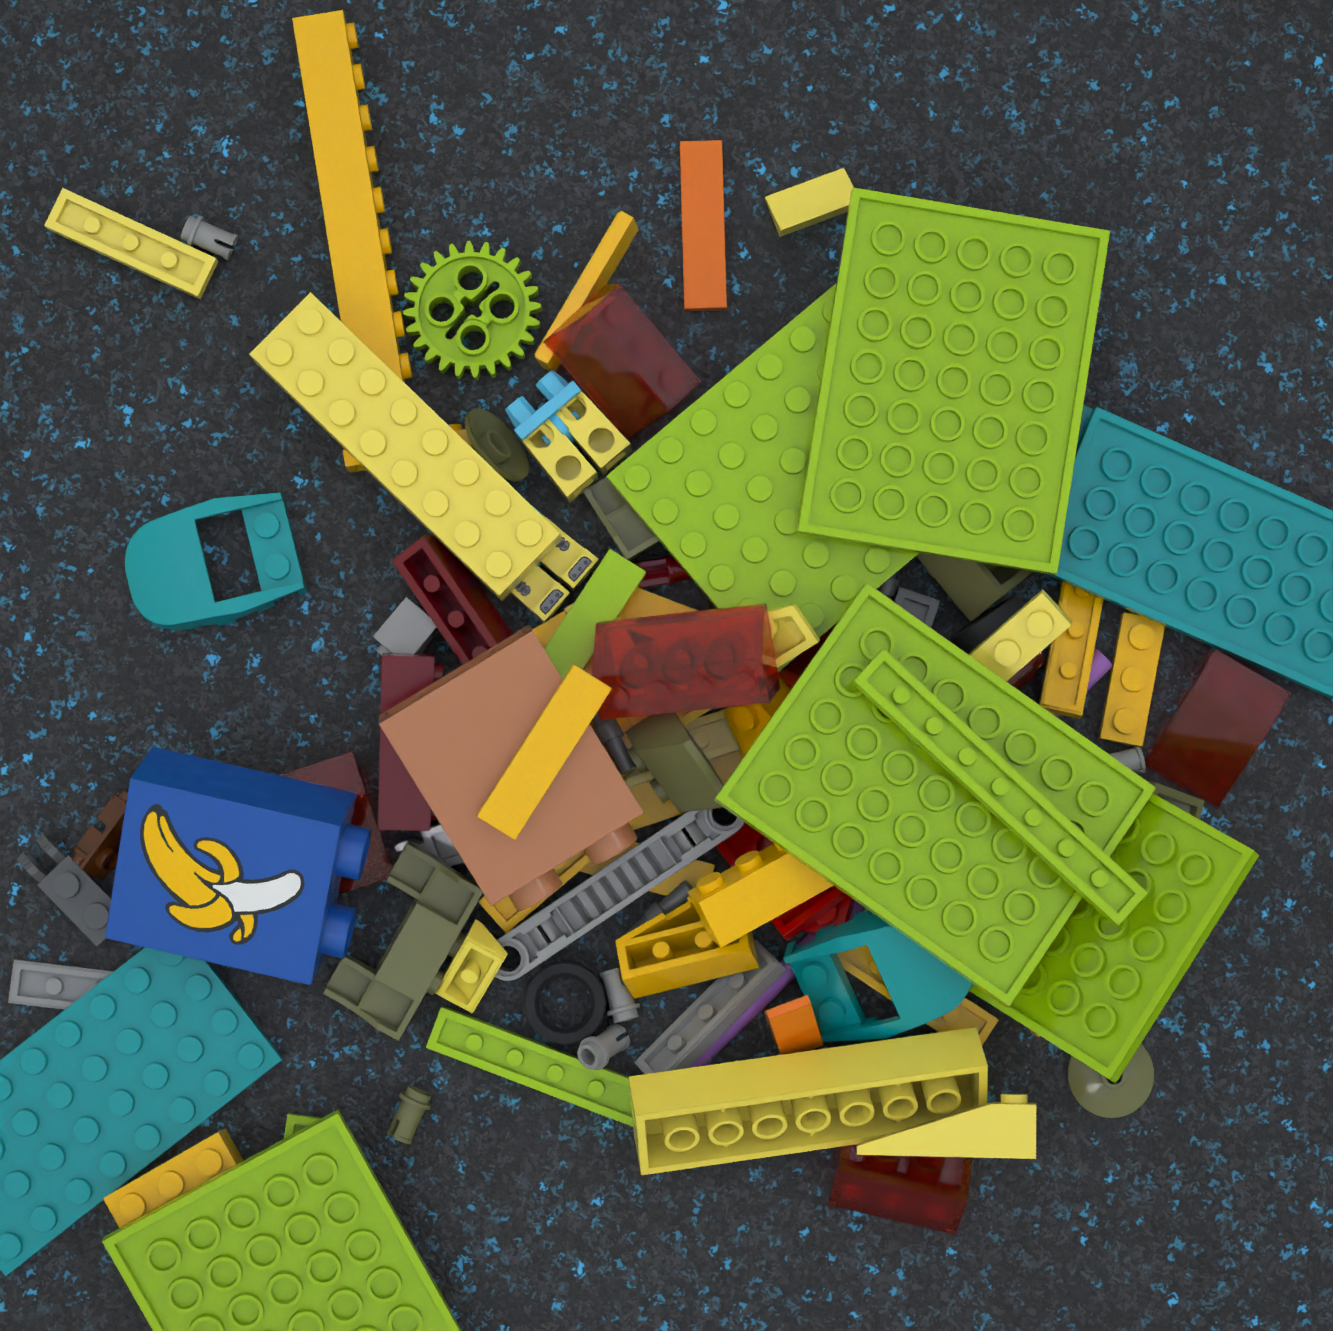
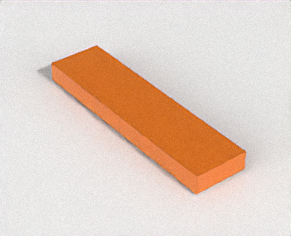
[680,140,727,311]

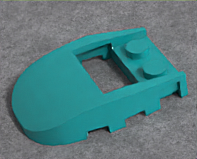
[125,493,307,630]
[783,910,973,1042]

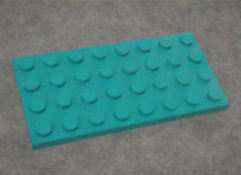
[1044,407,1333,699]
[0,947,284,1277]

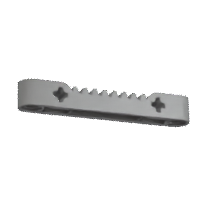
[495,809,744,981]

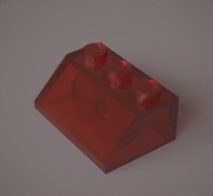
[543,284,701,438]
[828,1144,972,1235]

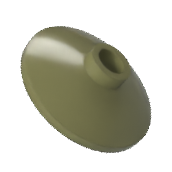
[465,408,529,481]
[1067,1044,1154,1118]

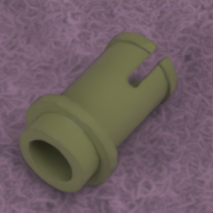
[386,1085,432,1144]

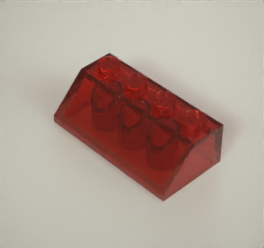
[592,603,780,720]

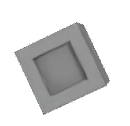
[373,597,440,655]

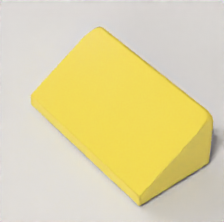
[765,168,853,237]
[435,919,508,1014]

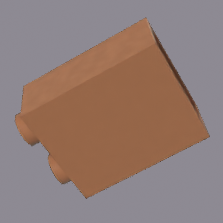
[379,625,644,911]

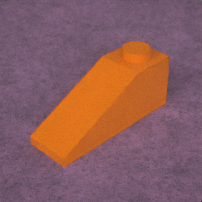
[763,995,823,1055]

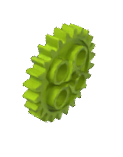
[403,241,542,381]

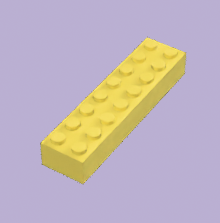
[249,292,562,601]
[629,1027,988,1175]

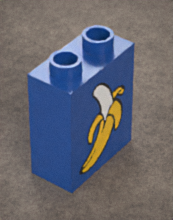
[105,747,372,985]

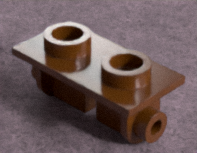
[72,789,128,880]

